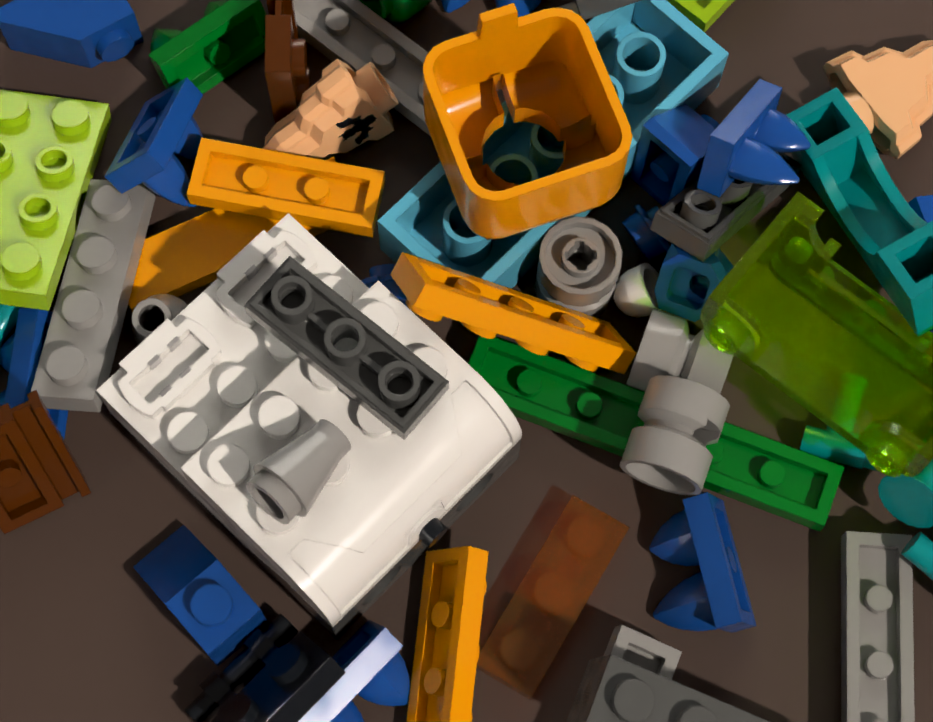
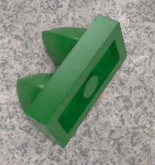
[148,0,267,94]

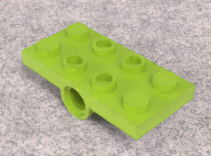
[0,89,112,311]

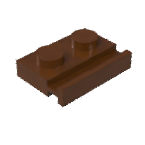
[265,0,311,124]
[0,390,91,534]

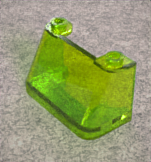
[700,192,933,477]

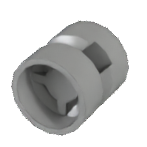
[535,216,623,318]
[626,308,738,394]
[620,375,730,496]

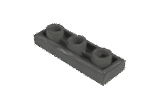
[650,152,802,262]
[244,256,449,440]

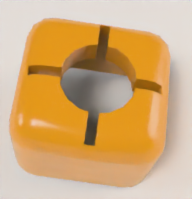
[423,3,632,240]

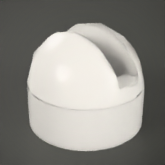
[614,263,661,318]

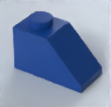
[0,0,144,68]
[630,104,719,206]
[133,524,268,667]

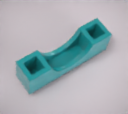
[786,87,933,337]

